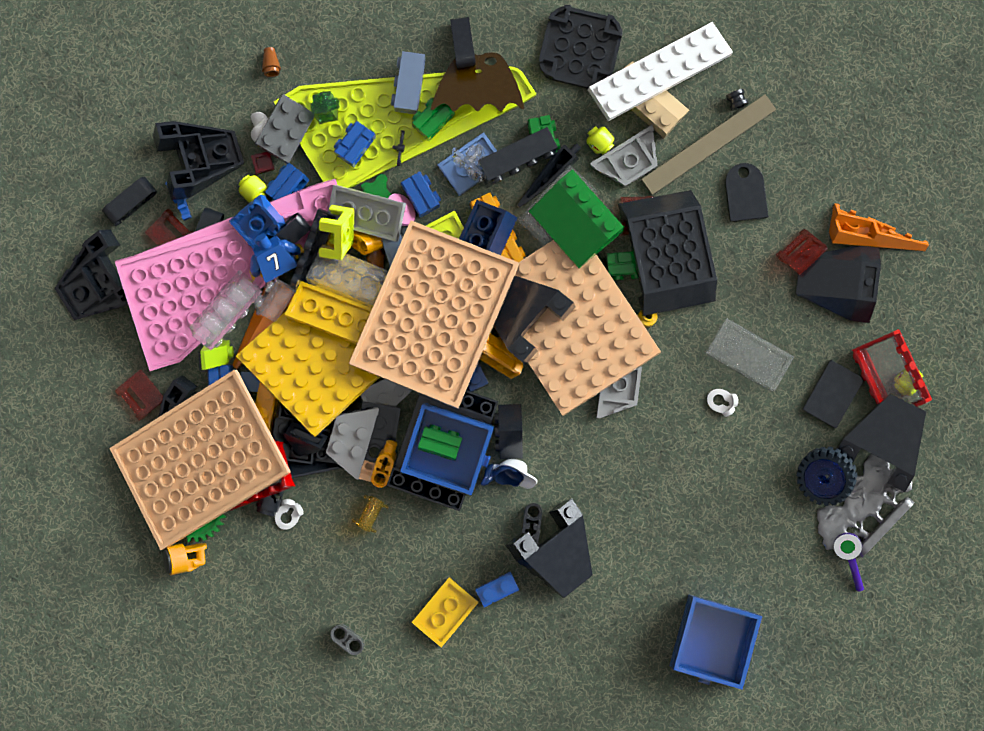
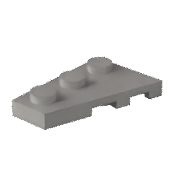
[361,379,412,406]

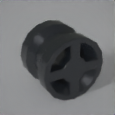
[726,89,749,111]

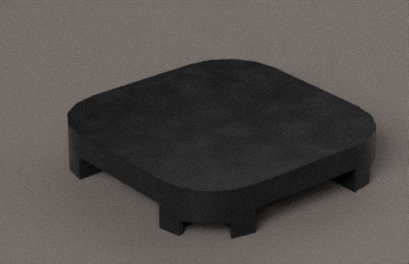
[539,5,622,89]

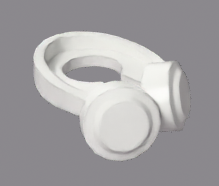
[707,389,738,417]
[275,499,304,529]

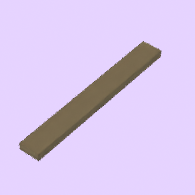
[641,94,776,195]

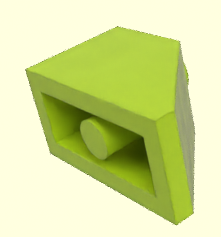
[200,340,234,370]

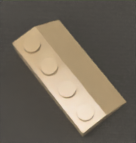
[623,61,689,139]

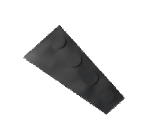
[477,127,558,188]

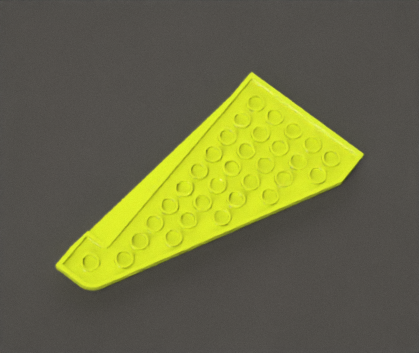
[274,66,536,188]

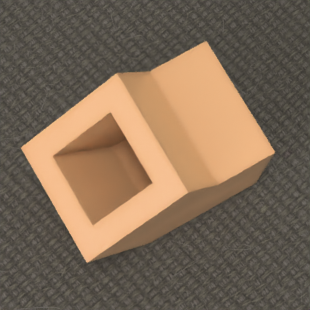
[359,460,375,482]

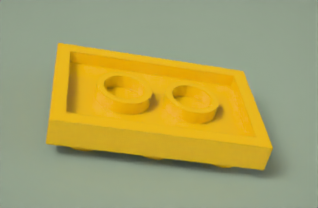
[412,577,479,648]

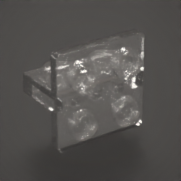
[452,143,484,182]
[254,277,296,323]

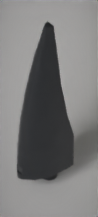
[517,143,581,208]

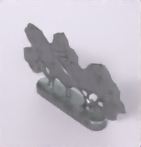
[817,454,914,558]

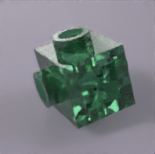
[311,91,340,124]

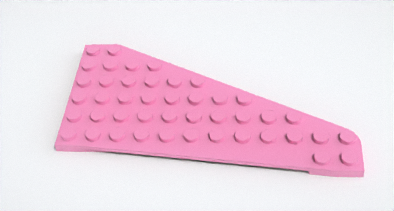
[115,179,337,371]

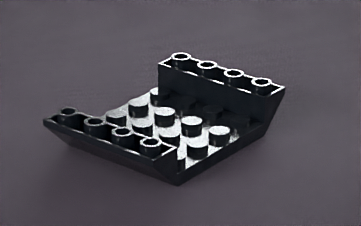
[618,190,717,316]
[387,390,499,511]

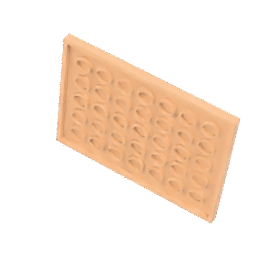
[349,220,519,408]
[515,240,661,416]
[110,370,291,550]

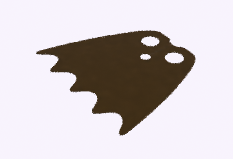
[431,52,525,112]

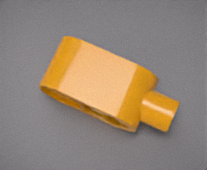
[352,230,383,255]
[371,440,397,488]

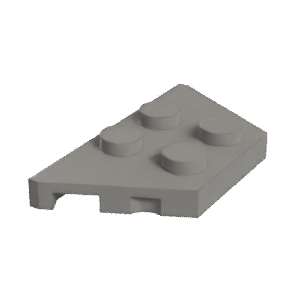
[590,125,657,187]
[596,366,642,418]
[326,407,379,479]

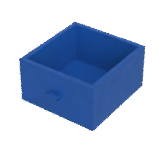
[400,403,495,495]
[669,594,762,690]

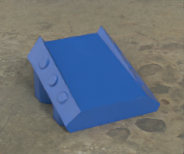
[229,194,286,248]

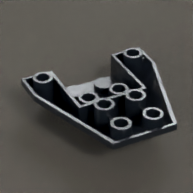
[795,246,881,323]
[272,402,343,478]

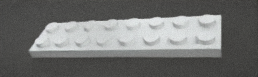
[588,22,733,121]

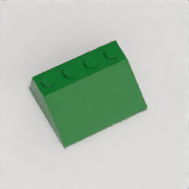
[529,169,624,269]

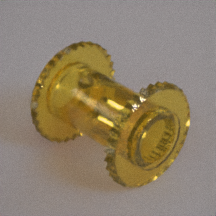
[352,495,388,533]

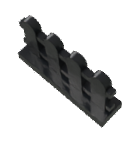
[290,208,337,289]

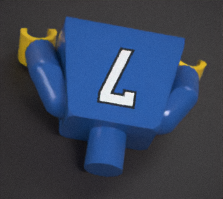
[249,233,305,283]

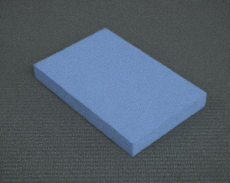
[437,132,497,196]

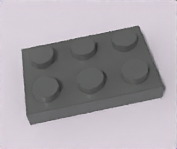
[254,94,316,164]

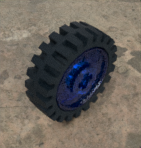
[796,447,857,506]

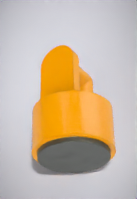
[163,543,207,575]

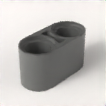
[330,624,365,655]

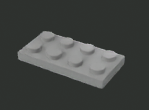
[328,185,406,242]

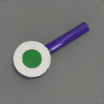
[834,533,864,592]

